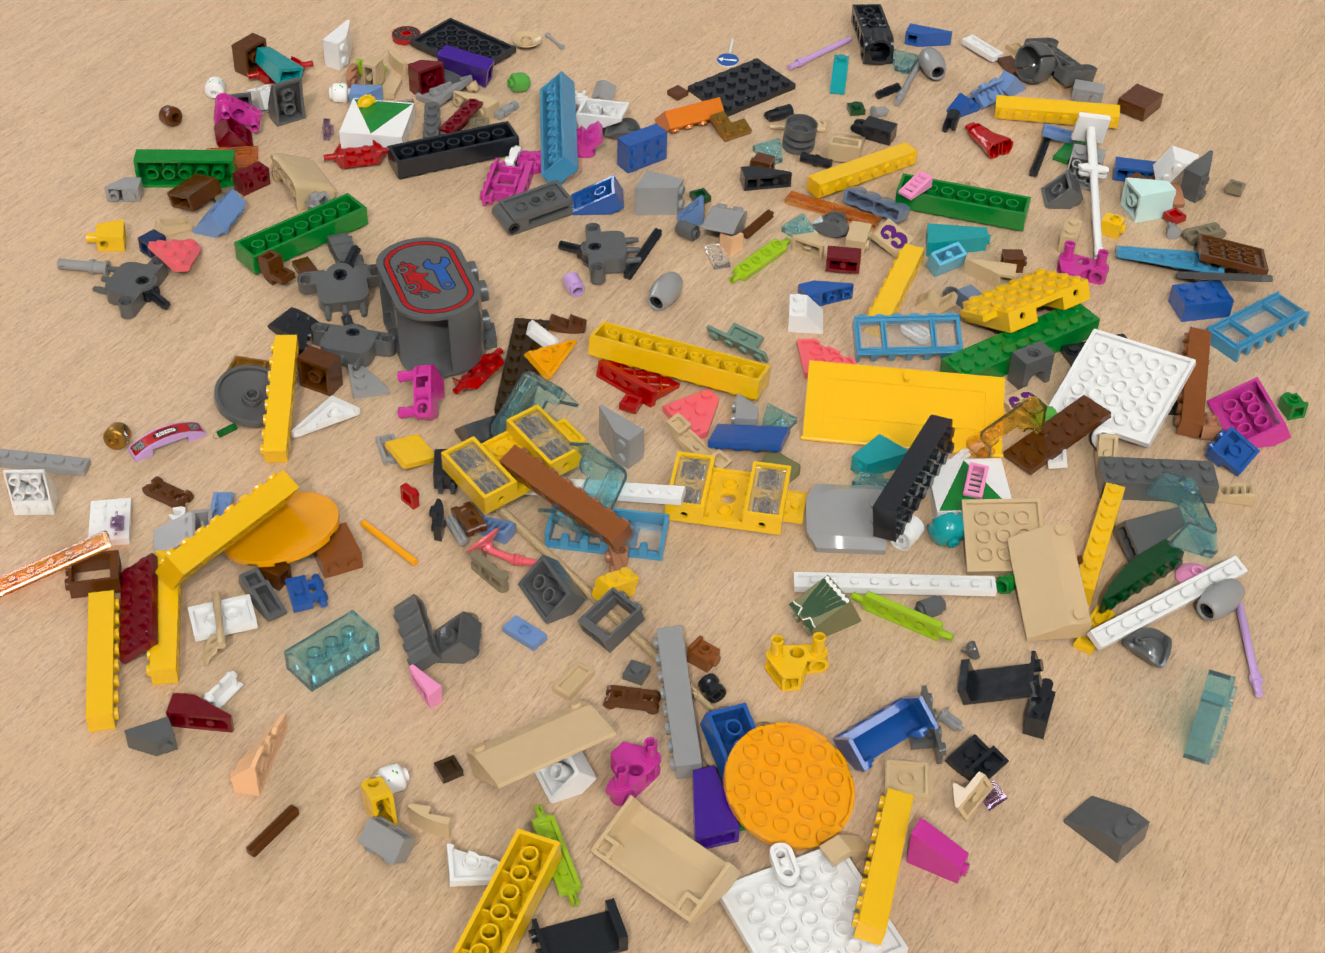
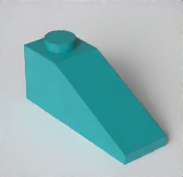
[829,54,849,95]

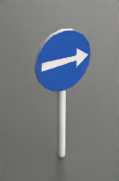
[717,38,739,67]

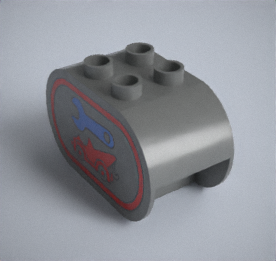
[376,237,491,377]

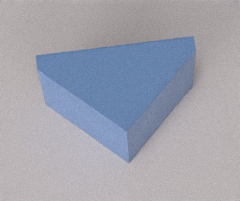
[677,195,704,225]

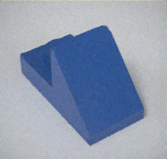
[946,93,980,118]

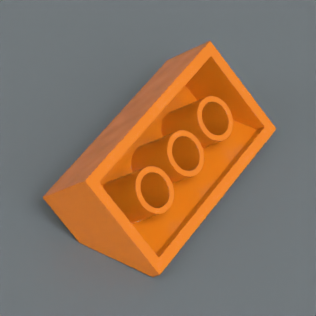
[654,97,724,134]

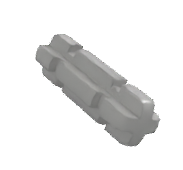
[494,100,519,120]
[445,515,469,547]

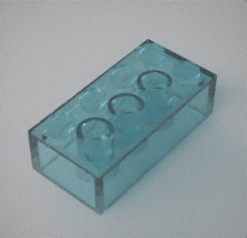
[284,610,380,692]
[1183,669,1238,765]

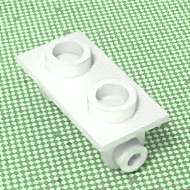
[203,671,244,709]

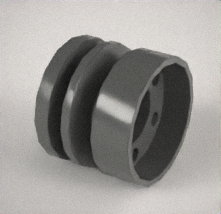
[782,114,818,155]

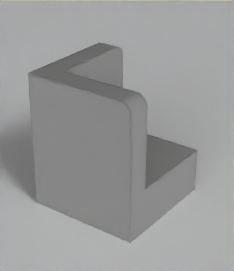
[591,80,617,101]

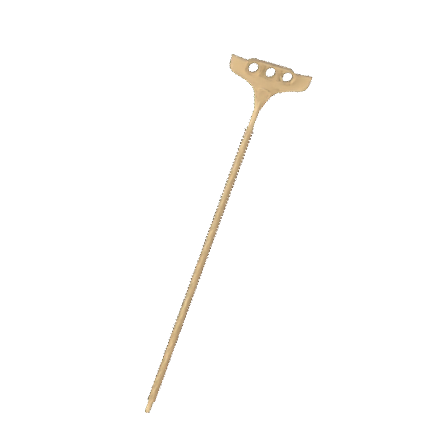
[495,506,791,770]

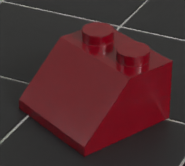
[408,60,445,95]
[214,117,254,151]

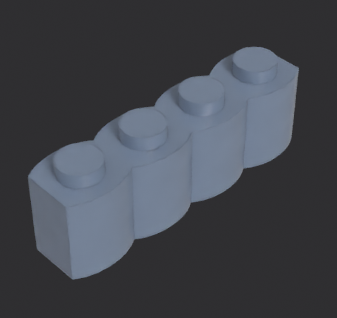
[842,186,911,222]

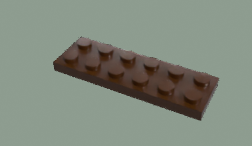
[1004,395,1111,475]

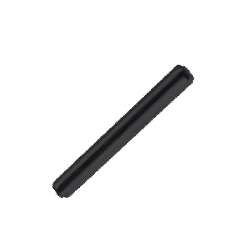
[1029,136,1051,177]
[623,228,662,280]

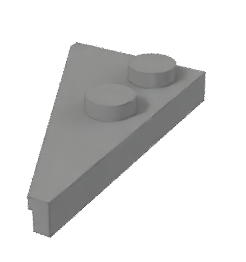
[415,75,473,106]
[347,364,389,399]

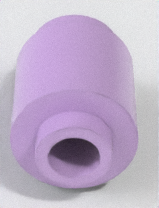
[562,272,584,297]

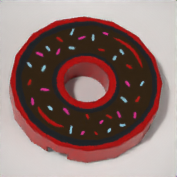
[392,26,421,46]

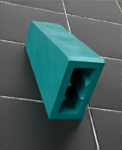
[255,47,304,83]
[926,223,991,257]

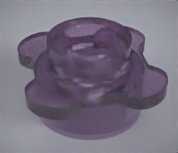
[110,511,124,535]

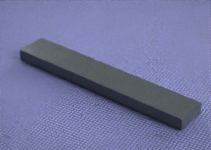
[1177,271,1273,282]

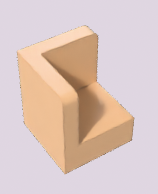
[719,232,744,256]

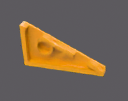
[524,340,577,381]

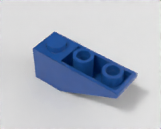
[904,23,952,47]
[797,280,854,306]

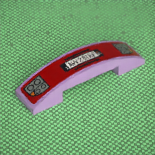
[128,422,207,462]

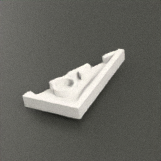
[291,395,361,438]
[446,844,500,887]

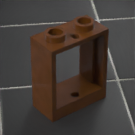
[65,550,122,599]

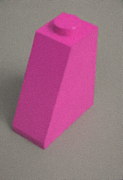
[906,818,970,884]

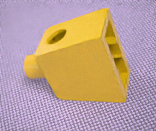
[86,219,126,252]
[360,776,398,825]

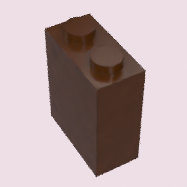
[1117,84,1163,122]
[167,174,222,211]

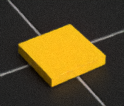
[385,434,434,470]

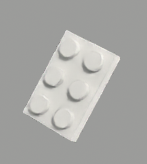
[88,498,132,548]
[188,594,258,642]

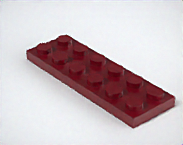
[119,553,158,664]

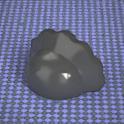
[961,641,980,660]

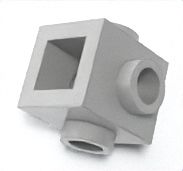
[305,191,332,210]

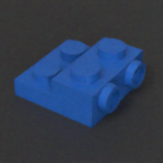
[1205,426,1260,477]

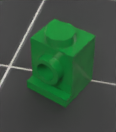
[1277,392,1309,421]

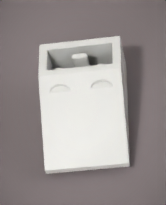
[3,469,58,515]

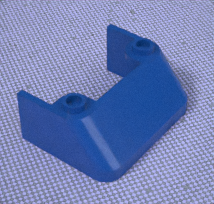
[832,696,939,772]

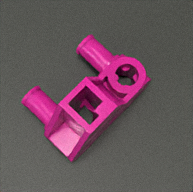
[214,93,263,132]
[1056,240,1109,285]
[397,364,445,421]
[605,737,661,806]

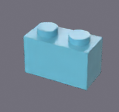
[926,241,967,277]

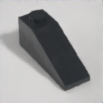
[740,166,792,191]

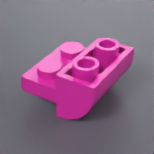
[576,121,603,158]

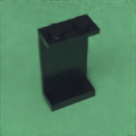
[957,651,1044,705]
[528,898,628,953]

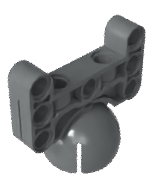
[1015,37,1097,85]

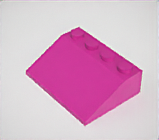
[1207,377,1291,448]

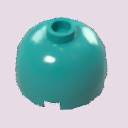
[926,512,964,548]

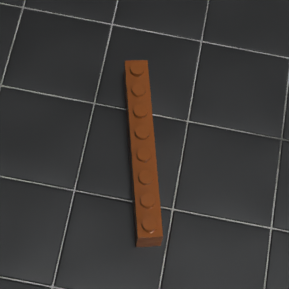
[1174,327,1211,439]
[499,445,633,551]

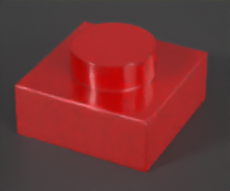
[1163,208,1187,224]
[619,393,643,414]
[400,483,420,510]

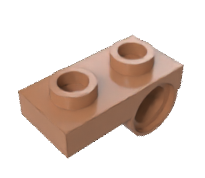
[1199,412,1222,441]
[604,543,629,572]

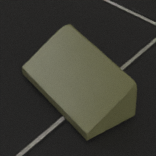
[761,451,801,483]

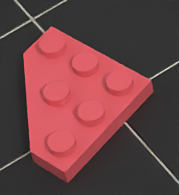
[148,238,202,272]
[796,338,857,379]
[663,388,719,439]

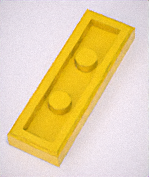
[1073,605,1116,655]

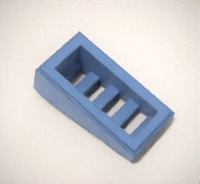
[477,516,516,545]

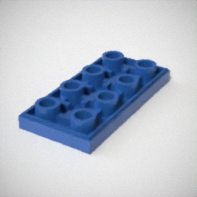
[708,424,790,453]

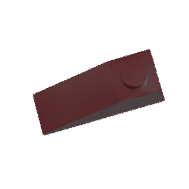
[166,693,234,733]

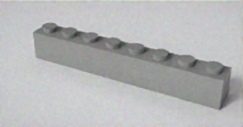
[653,625,702,779]

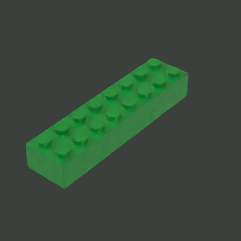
[895,173,1031,231]
[234,193,368,274]

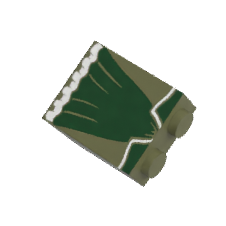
[789,575,862,637]

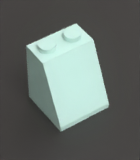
[1120,178,1176,223]

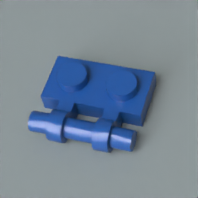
[285,574,328,613]

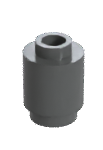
[675,220,700,241]
[914,595,946,618]

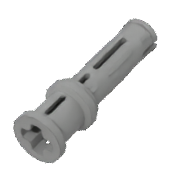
[57,258,111,276]

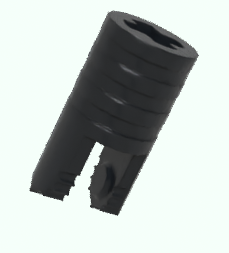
[764,104,794,121]
[942,109,961,133]

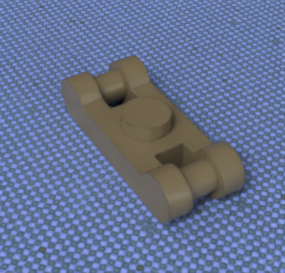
[1181,222,1227,246]
[470,549,509,593]

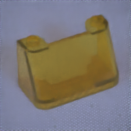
[966,397,1047,459]

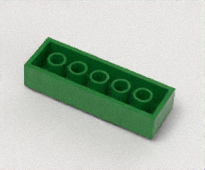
[133,149,238,188]

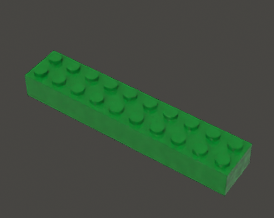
[940,303,1100,377]

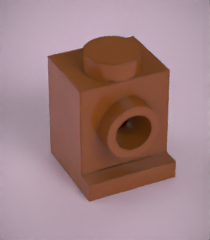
[687,635,721,673]

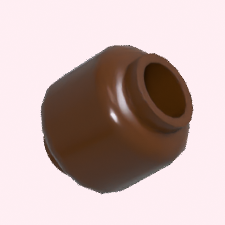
[159,105,182,127]

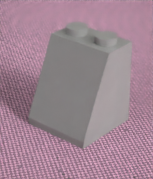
[634,170,685,215]

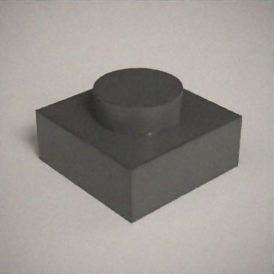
[622,659,651,686]

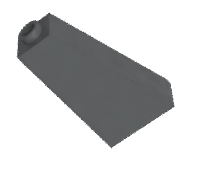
[1114,507,1186,563]

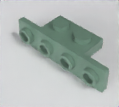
[706,323,769,363]

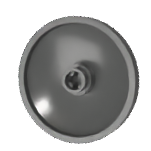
[214,365,271,428]

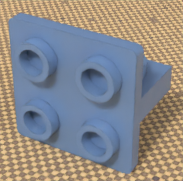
[968,77,1005,110]

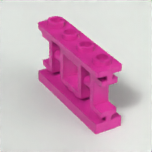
[480,158,534,206]

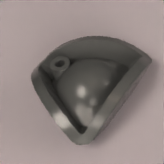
[605,118,641,140]
[812,211,849,238]
[1122,628,1172,668]

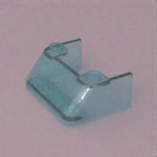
[491,372,579,437]
[538,442,627,538]
[1146,470,1218,558]

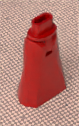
[965,122,1013,159]

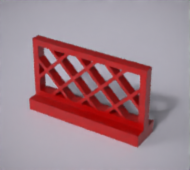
[596,359,680,408]

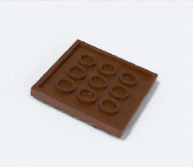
[1196,233,1269,275]

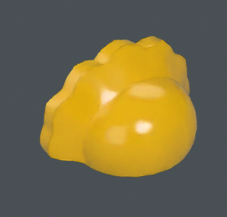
[357,94,376,108]

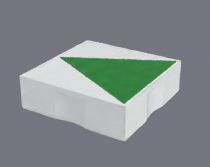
[339,98,415,148]
[927,458,1012,519]

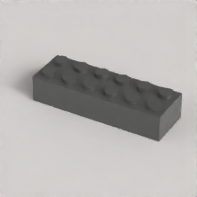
[1095,456,1219,504]

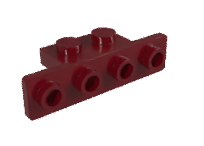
[439,98,483,133]

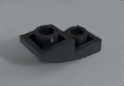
[429,498,445,542]

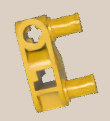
[764,632,829,691]

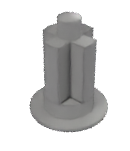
[870,106,889,118]
[1166,222,1181,239]
[937,707,964,732]

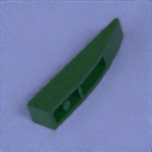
[1099,539,1184,614]

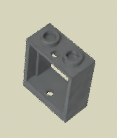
[578,587,645,653]

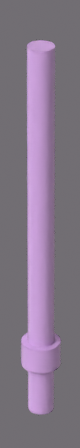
[787,36,852,70]
[1236,603,1264,698]

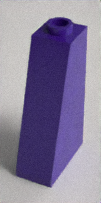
[436,45,494,88]
[692,766,740,849]

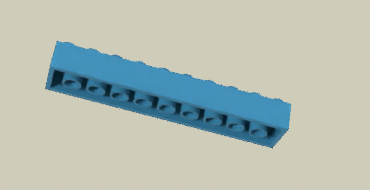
[540,71,578,184]

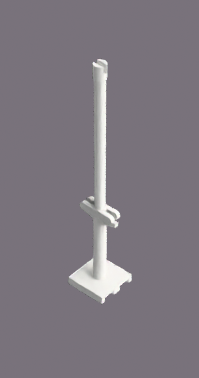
[1071,112,1111,259]

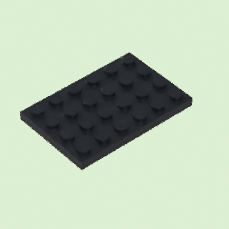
[410,18,516,65]
[688,58,796,117]

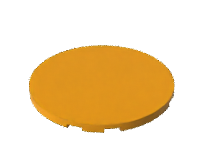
[224,491,340,567]
[723,722,855,850]

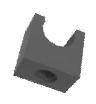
[1007,341,1055,390]

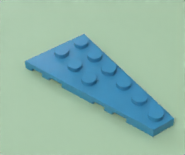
[1115,245,1225,273]

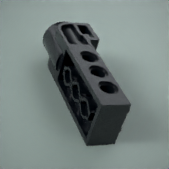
[851,4,894,64]

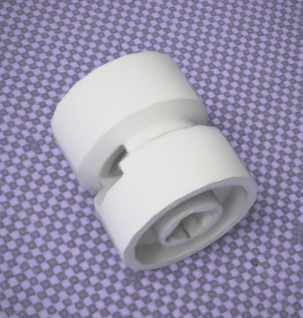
[889,515,924,551]

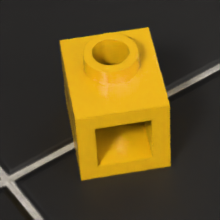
[1101,212,1127,240]

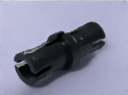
[800,151,833,169]

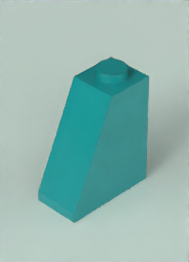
[850,434,908,478]

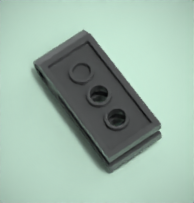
[492,180,573,236]

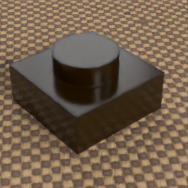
[434,755,464,784]

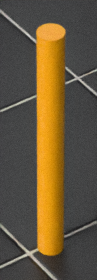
[360,520,419,566]

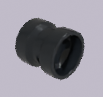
[698,673,726,703]

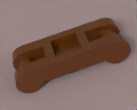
[142,476,194,508]
[451,501,487,537]
[603,685,661,715]

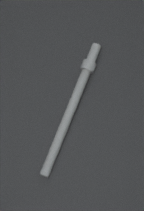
[894,59,921,106]

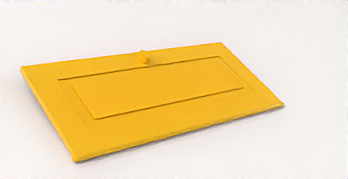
[800,360,1005,458]

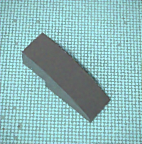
[238,567,287,622]

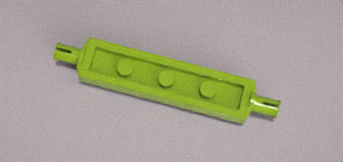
[729,237,791,284]
[850,591,955,642]
[532,804,582,907]

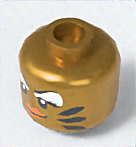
[103,422,132,450]

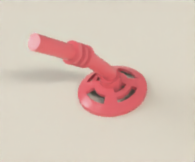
[466,527,538,567]

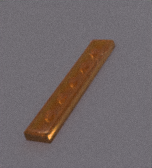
[784,191,881,230]
[0,530,112,598]

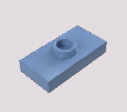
[1042,123,1074,144]
[210,492,234,517]
[502,615,547,651]

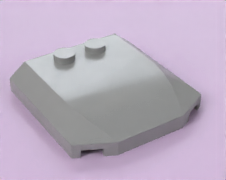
[805,484,886,555]

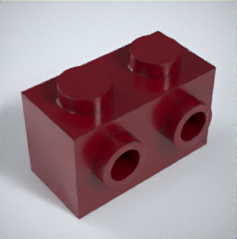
[232,161,271,196]
[825,246,862,274]

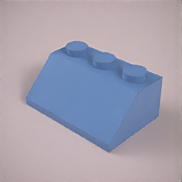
[192,189,247,238]

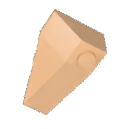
[230,714,288,796]

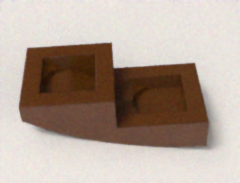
[548,314,587,334]

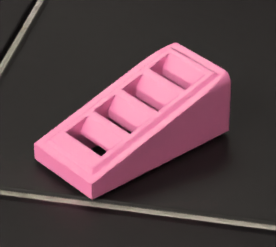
[898,171,933,200]
[963,462,989,499]
[409,664,443,709]

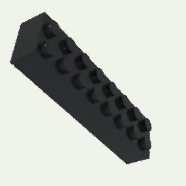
[387,121,519,179]
[873,414,955,542]

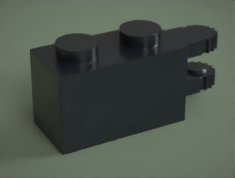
[850,116,898,146]
[285,313,312,355]
[433,449,457,494]
[1022,678,1056,740]

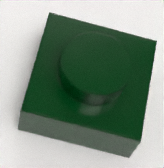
[847,101,866,116]
[689,188,711,203]

